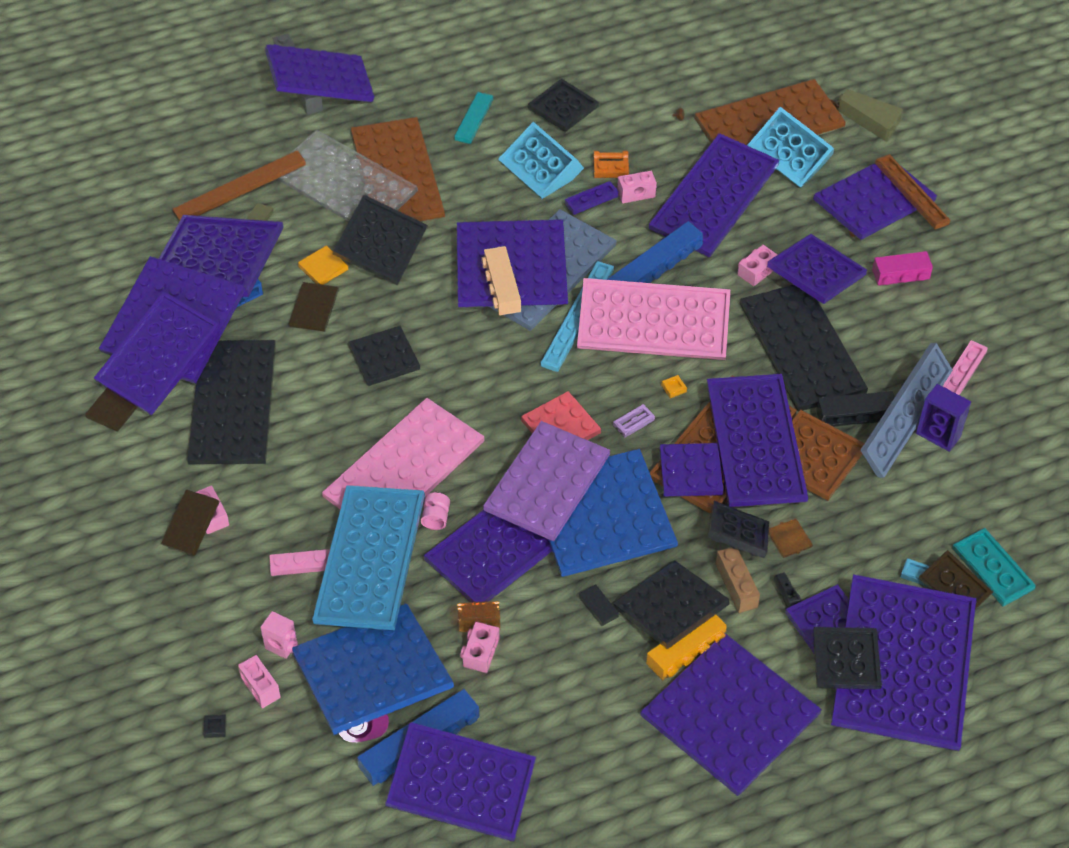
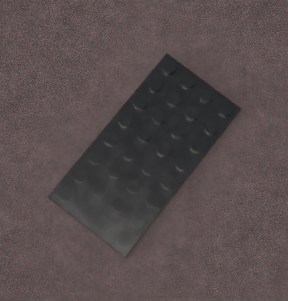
[739,285,868,412]
[187,340,276,465]

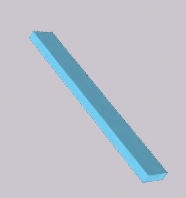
[541,261,614,372]

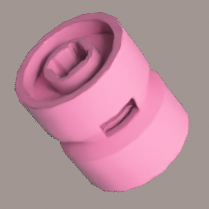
[421,492,450,530]

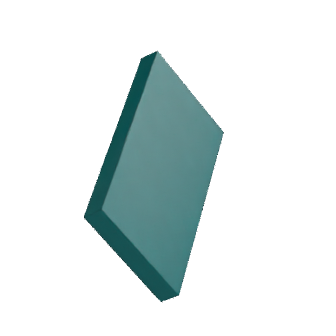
[952,528,1036,607]

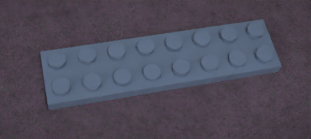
[860,343,953,478]

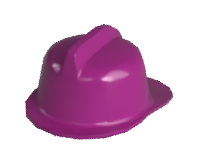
[339,714,389,742]

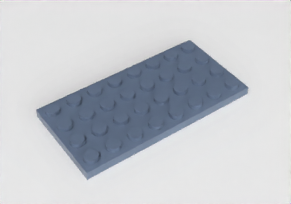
[488,209,617,331]

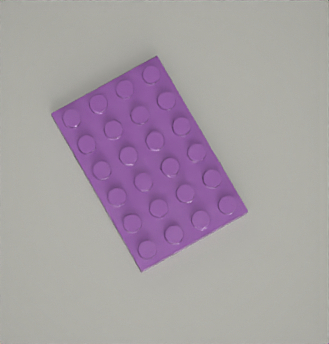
[483,421,610,541]

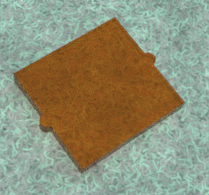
[769,519,813,558]

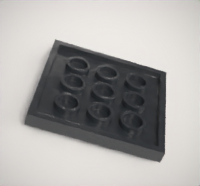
[333,194,428,285]
[613,560,730,649]

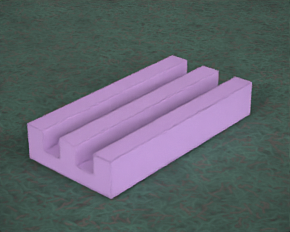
[613,404,655,438]

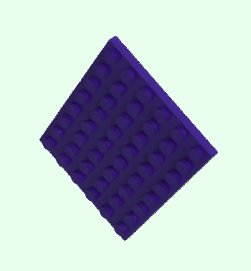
[831,574,976,751]

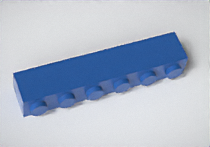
[607,221,703,283]
[357,689,479,786]

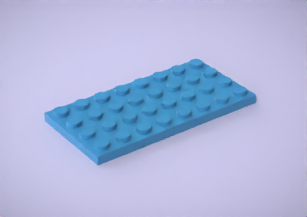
[312,485,425,630]

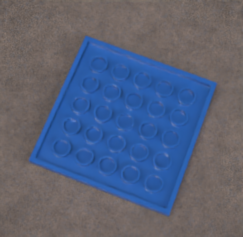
[548,449,678,577]
[292,603,454,735]

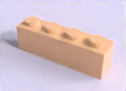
[481,246,521,315]

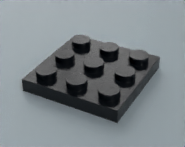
[528,78,599,132]
[348,326,420,386]
[707,501,769,558]
[813,627,882,689]

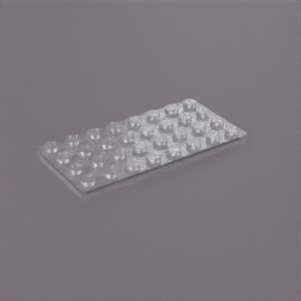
[277,130,418,222]

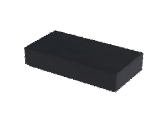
[579,584,619,626]

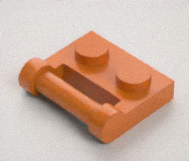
[594,151,629,178]

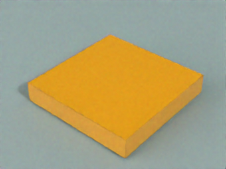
[298,245,349,285]

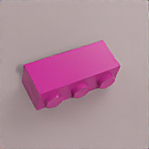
[872,251,933,285]

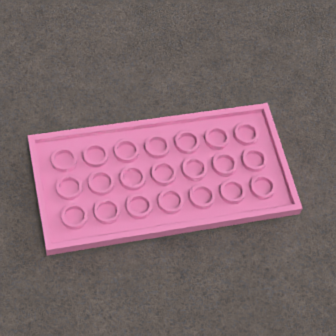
[577,278,730,360]
[322,398,485,509]

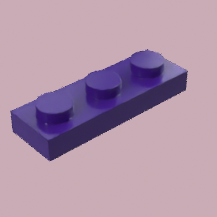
[565,181,619,215]

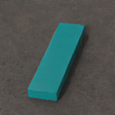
[455,92,493,144]

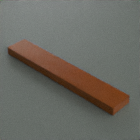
[875,155,951,229]

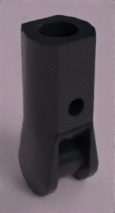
[773,572,801,608]

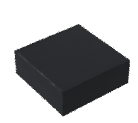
[203,715,227,738]

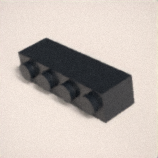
[816,391,895,427]

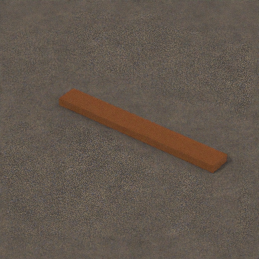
[173,150,306,221]

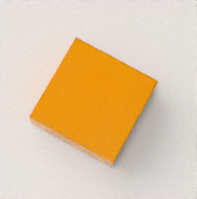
[661,375,687,398]

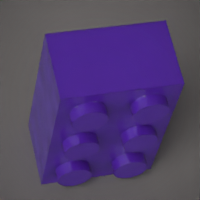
[916,384,971,452]

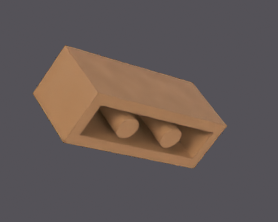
[716,547,760,613]

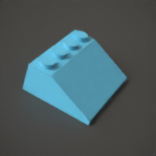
[747,107,834,188]
[498,122,584,199]

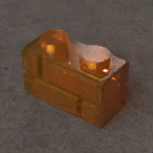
[458,601,500,632]

